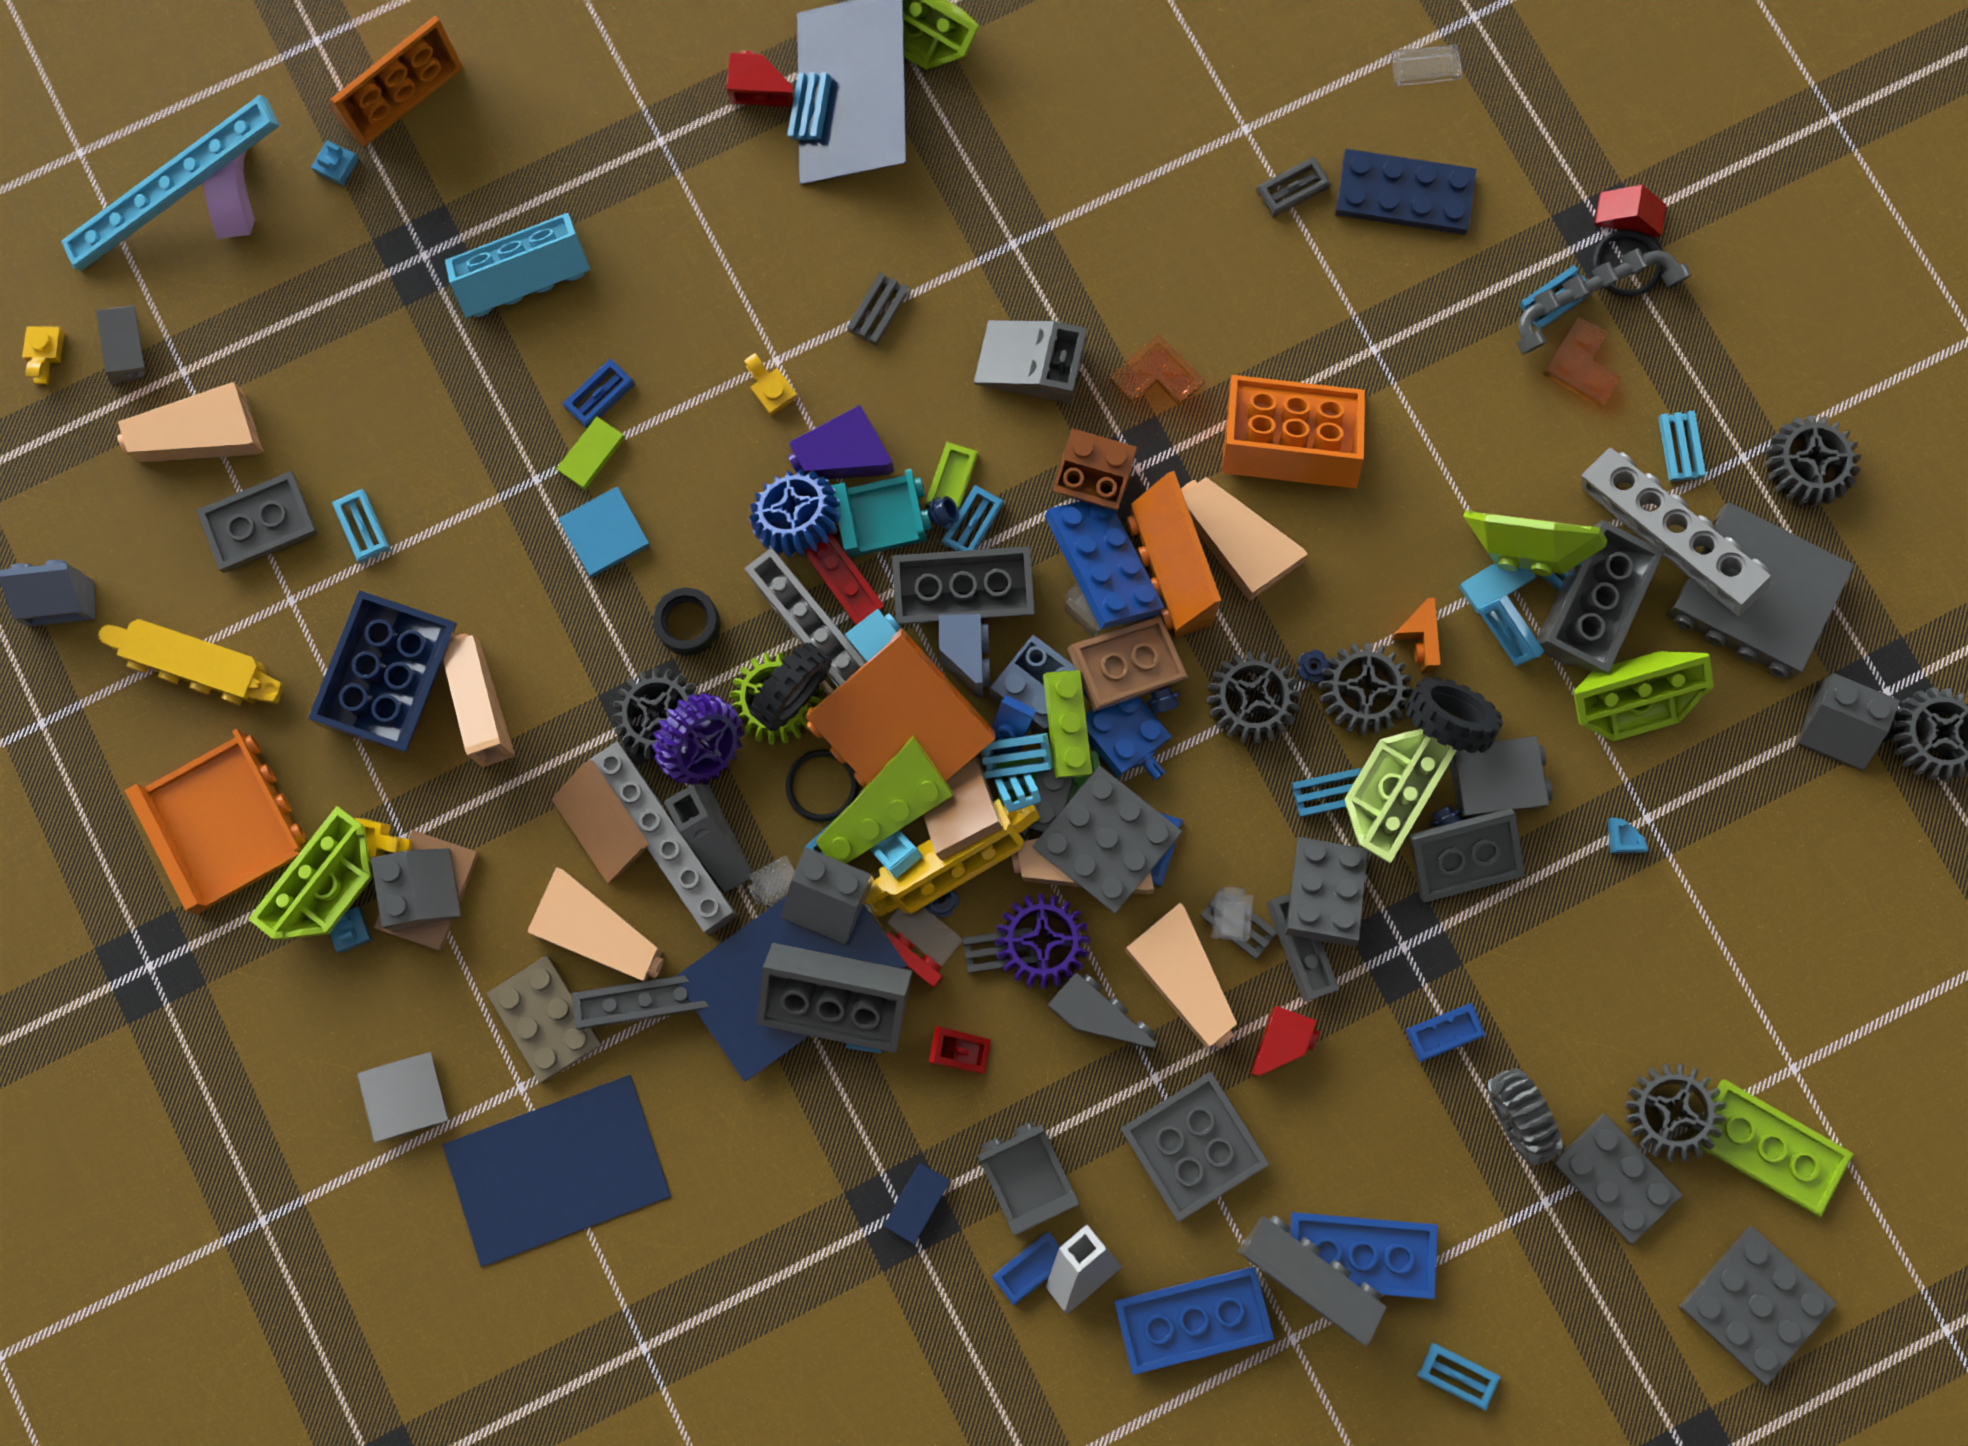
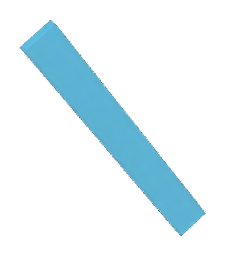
[61,95,280,271]

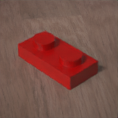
[885,931,944,989]

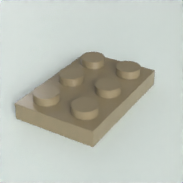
[486,955,603,1084]

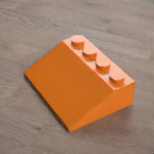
[329,15,463,148]
[1221,375,1365,489]
[1126,471,1221,638]

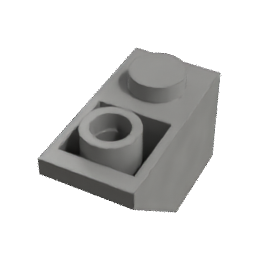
[1046,1225,1122,1314]

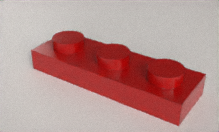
[804,534,885,626]

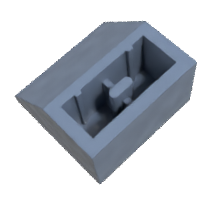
[0,560,95,627]
[939,614,990,697]
[990,635,1083,734]

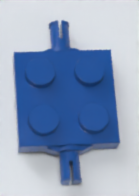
[1082,688,1172,781]

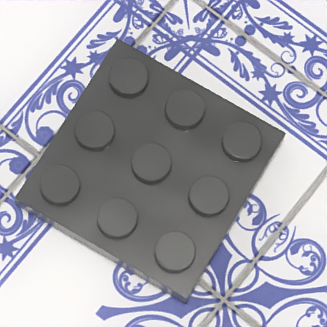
[1032,765,1182,915]
[1120,1072,1269,1222]
[1678,1226,1837,1386]

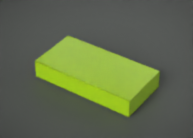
[556,416,625,490]
[925,442,979,511]

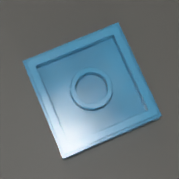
[558,486,650,578]

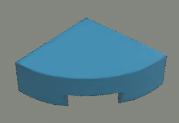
[1608,818,1648,854]

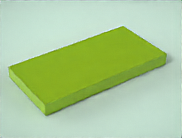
[1690,1079,1854,1217]

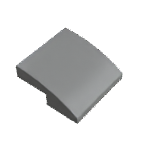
[357,1052,448,1143]

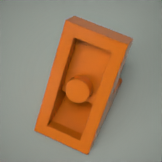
[1391,598,1441,673]

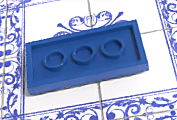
[1045,501,1165,630]
[1290,1212,1438,1299]
[1114,1266,1274,1375]

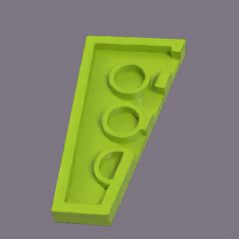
[816,735,953,864]

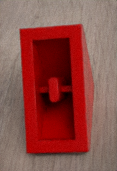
[1594,185,1666,238]
[929,1026,991,1074]

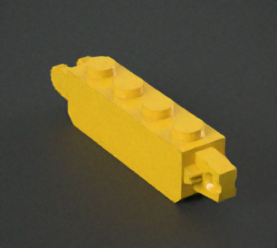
[98,619,285,706]
[865,796,1040,917]

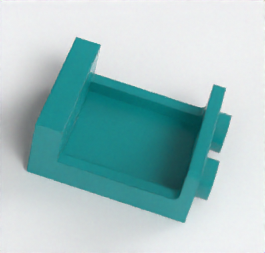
[831,469,932,558]

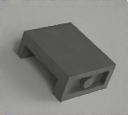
[1449,736,1552,820]
[977,1121,1079,1235]

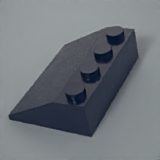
[308,590,457,753]

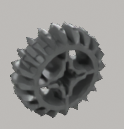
[1764,414,1862,507]
[1318,642,1413,736]
[1206,651,1301,745]
[612,668,701,761]
[1889,687,1968,781]
[1625,1064,1726,1162]
[1487,1068,1563,1166]

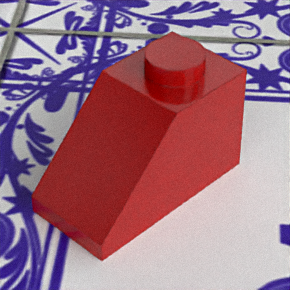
[726,51,794,107]
[1249,1006,1319,1077]

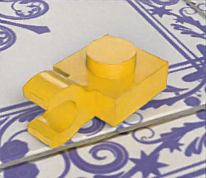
[22,326,65,385]
[744,353,798,417]
[356,818,413,858]

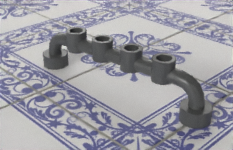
[1516,248,1692,355]

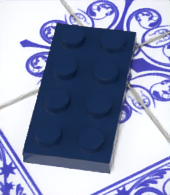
[1335,149,1477,235]

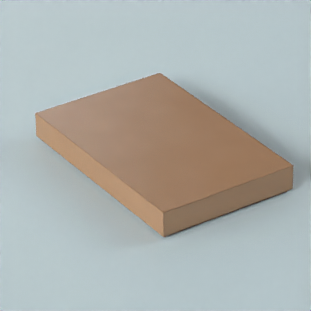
[1067,616,1188,712]
[923,755,1003,860]
[551,760,649,884]
[374,830,479,952]

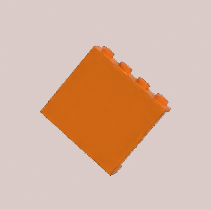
[806,628,995,788]
[124,729,308,915]

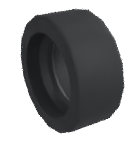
[652,587,721,656]

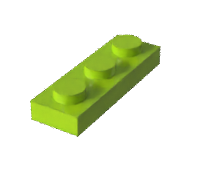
[1043,670,1092,779]

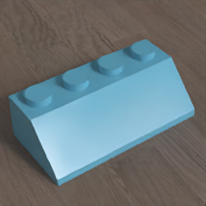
[445,213,591,318]

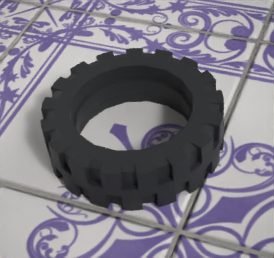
[750,642,832,732]
[1406,677,1503,753]

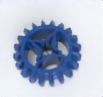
[749,469,841,558]

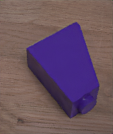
[787,405,894,480]

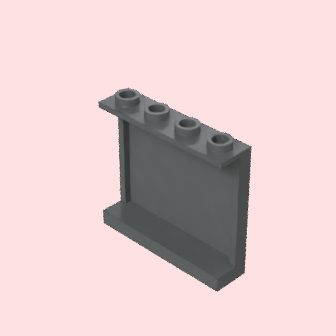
[1666,502,1854,679]

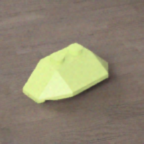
[1344,728,1457,864]

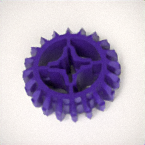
[652,692,745,785]
[995,893,1090,990]

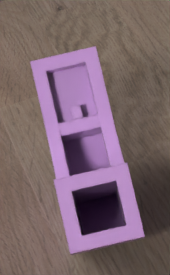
[203,151,255,239]

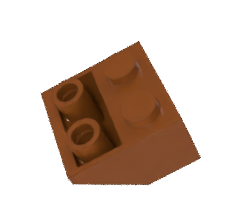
[1052,428,1137,512]

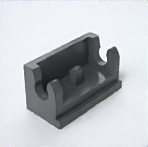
[96,305,146,385]

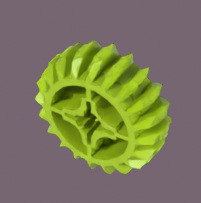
[729,652,823,745]

